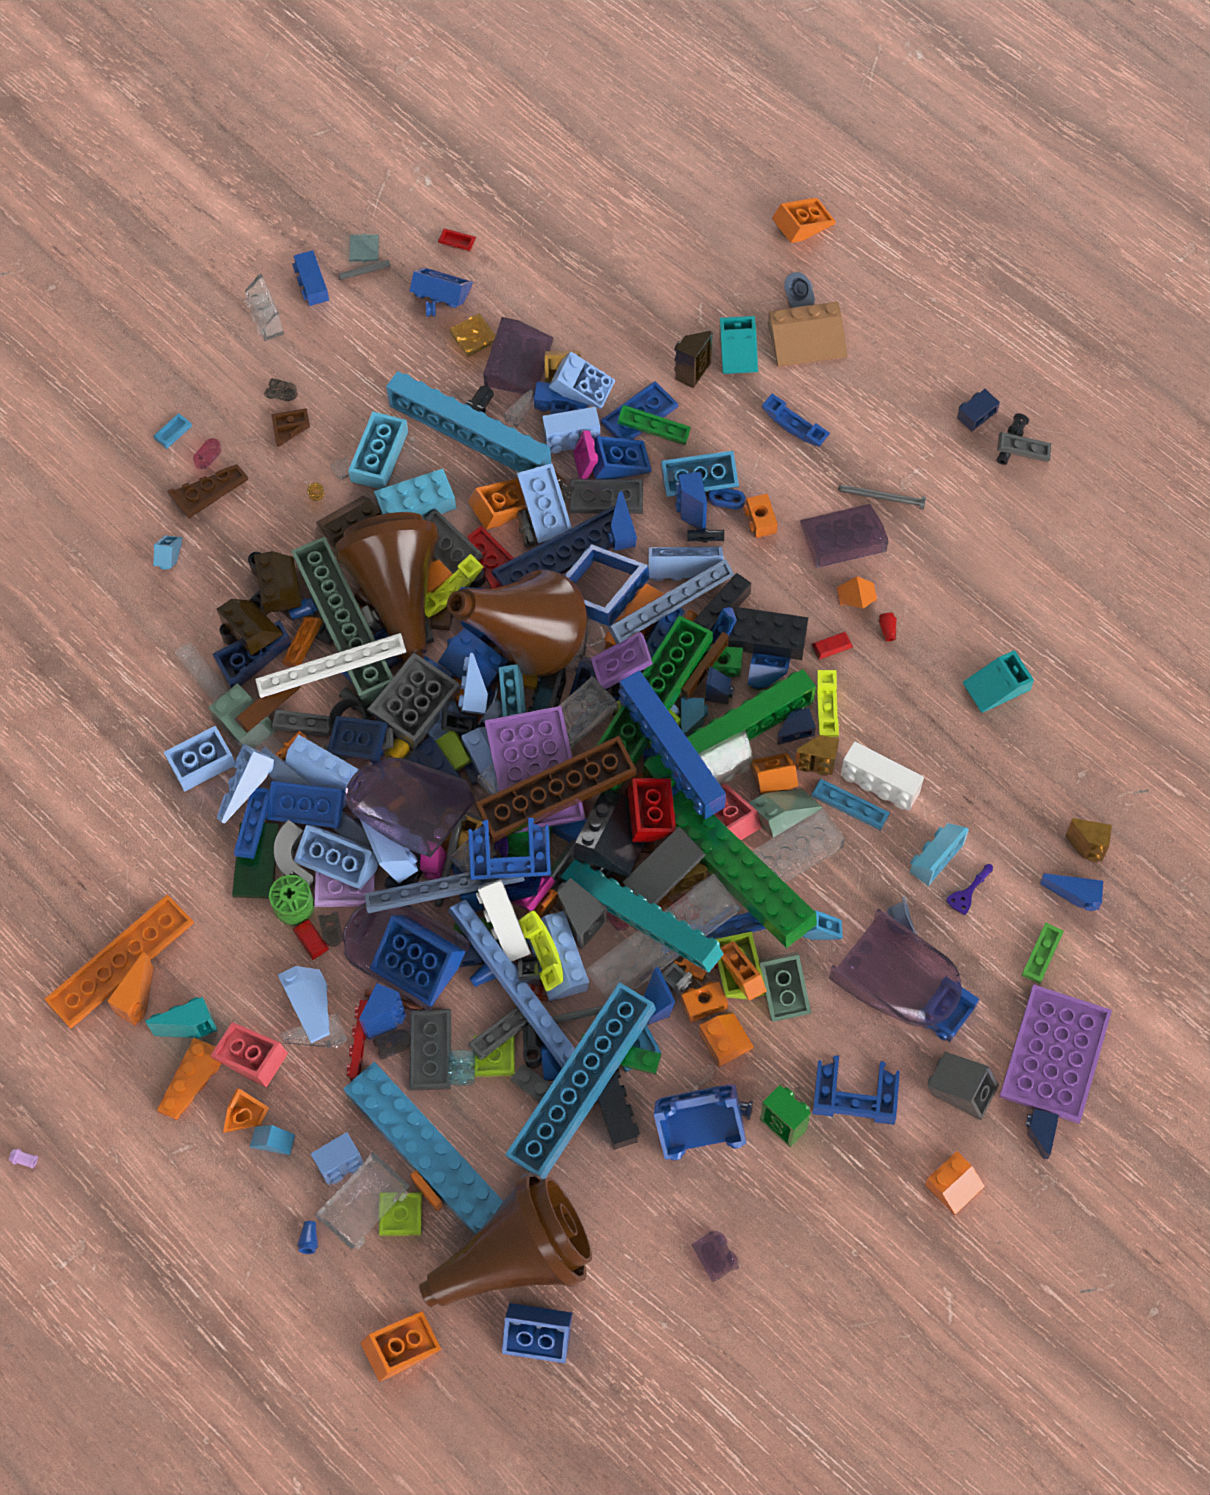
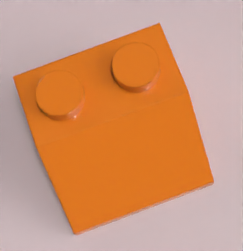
[750,752,798,794]
[699,1013,754,1067]
[925,1151,984,1215]

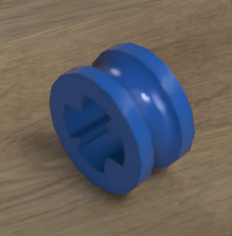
[426,301,436,317]

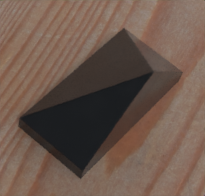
[441,710,478,734]
[518,956,541,986]

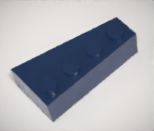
[213,620,291,689]

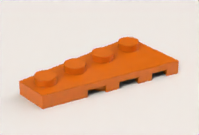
[157,1038,222,1120]

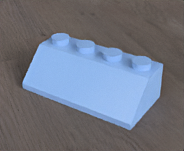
[648,546,723,581]
[285,735,365,809]
[356,808,418,883]
[294,825,379,889]
[527,911,589,1002]

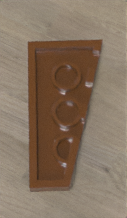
[167,464,248,519]

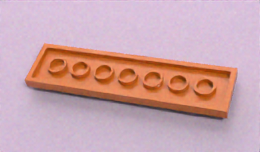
[44,894,194,1029]

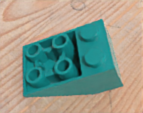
[719,316,758,374]
[962,650,1034,713]
[145,997,218,1039]

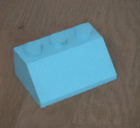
[910,823,969,886]

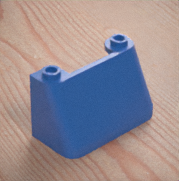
[654,1084,746,1160]

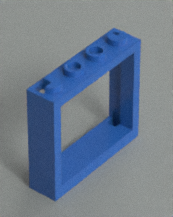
[565,544,650,626]

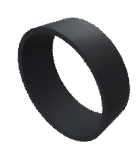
[328,698,370,733]

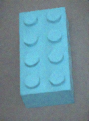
[348,411,408,489]
[374,469,456,520]

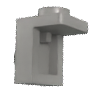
[361,605,383,634]
[662,963,692,994]

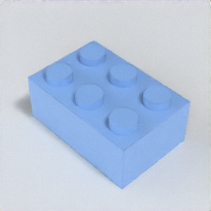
[542,407,600,453]
[164,726,235,792]

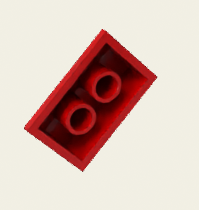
[628,778,676,842]

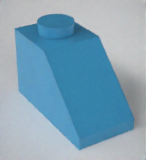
[153,535,183,570]
[681,698,708,737]
[802,910,843,940]

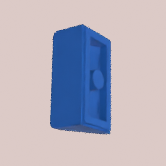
[712,607,737,643]

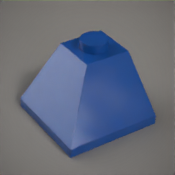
[747,652,790,689]
[643,967,675,1025]

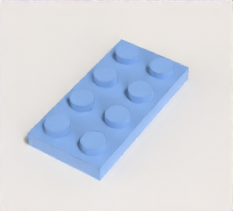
[517,463,572,544]

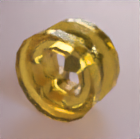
[307,482,325,501]

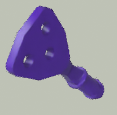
[946,864,993,915]

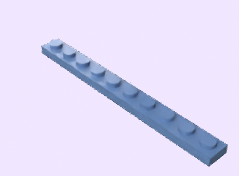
[448,899,575,1068]

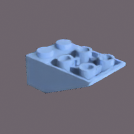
[549,352,615,409]
[458,653,488,716]

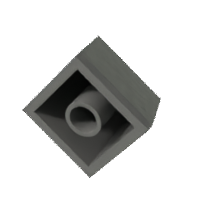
[557,878,607,950]
[927,1052,999,1120]

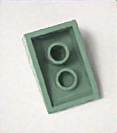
[208,683,277,749]
[749,788,822,838]
[759,952,811,1022]

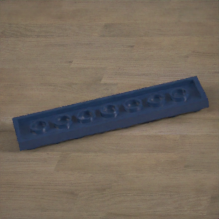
[492,505,615,586]

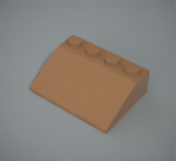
[768,301,847,367]

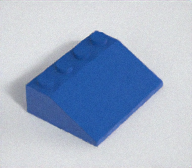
[370,915,465,1006]

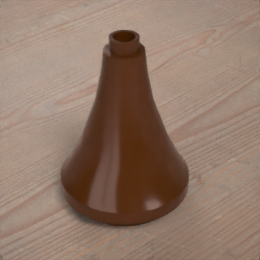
[334,512,439,665]
[447,570,587,677]
[419,1171,592,1307]

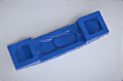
[761,393,830,447]

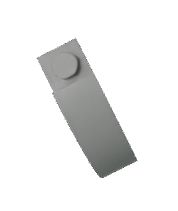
[274,820,315,888]

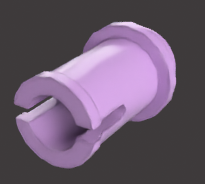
[9,1148,38,1169]

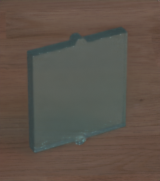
[350,233,379,263]

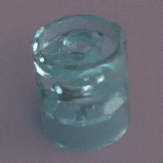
[448,1050,475,1086]

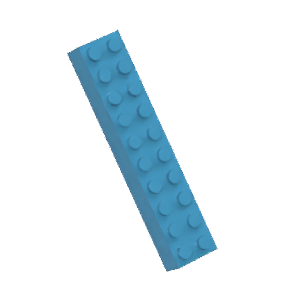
[386,371,551,472]
[505,982,656,1180]
[343,1062,503,1235]

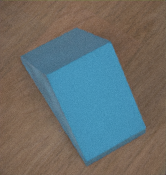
[250,1125,295,1155]

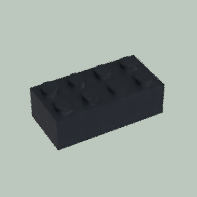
[728,607,808,661]

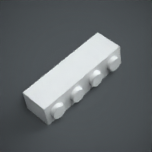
[476,878,531,962]

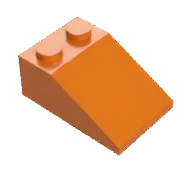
[772,197,836,243]
[468,478,528,530]
[107,952,154,1026]
[360,1311,441,1382]

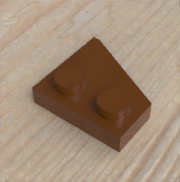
[271,408,310,447]

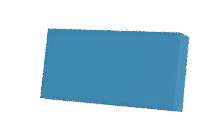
[153,413,192,449]

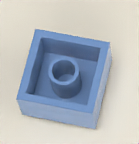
[311,1132,364,1185]

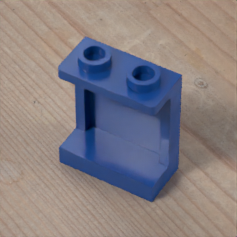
[917,976,980,1042]

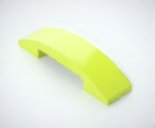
[425,554,483,617]
[817,670,839,737]
[518,911,563,991]

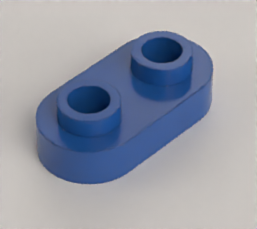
[709,488,745,510]

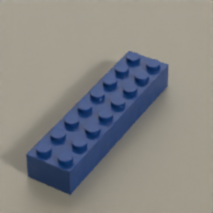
[618,670,726,819]

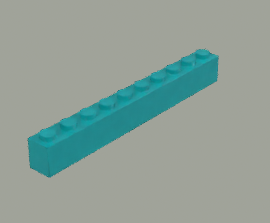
[560,859,724,973]

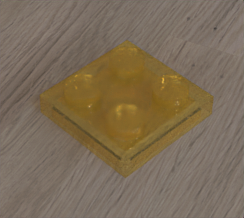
[450,313,498,357]

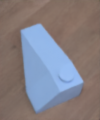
[461,727,499,795]
[216,744,274,824]
[278,966,330,1043]

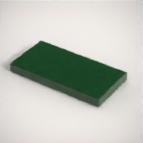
[232,823,279,899]

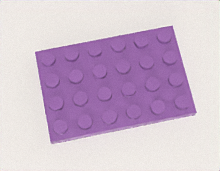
[485,706,585,834]
[999,984,1112,1124]

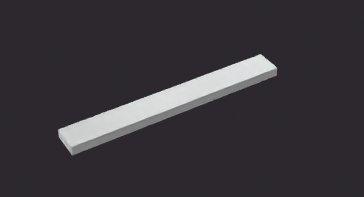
[255,633,406,698]

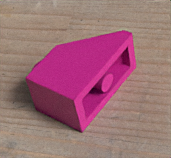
[420,841,447,880]

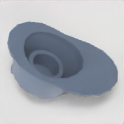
[784,272,815,308]
[478,686,503,725]
[887,896,919,941]

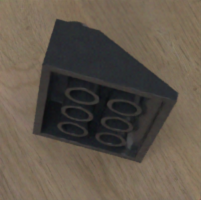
[573,789,646,877]

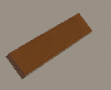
[681,632,729,700]
[235,686,301,733]

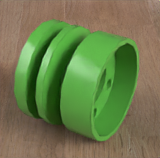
[269,875,315,926]

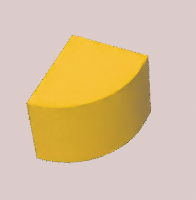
[384,738,411,766]

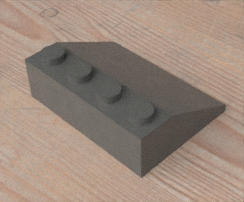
[368,653,460,750]

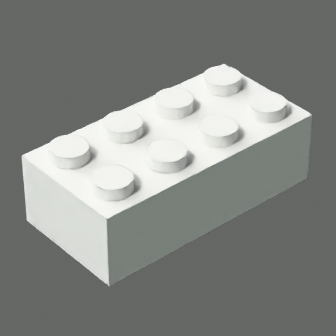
[841,741,924,811]

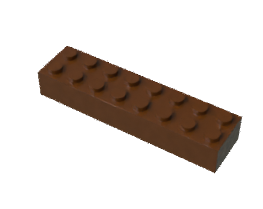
[476,736,637,843]

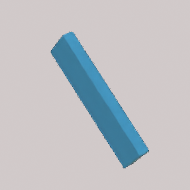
[811,778,890,831]

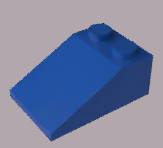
[593,436,652,479]

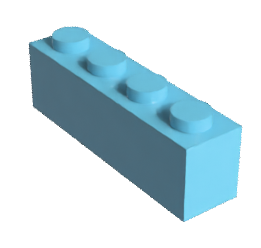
[499,664,526,717]

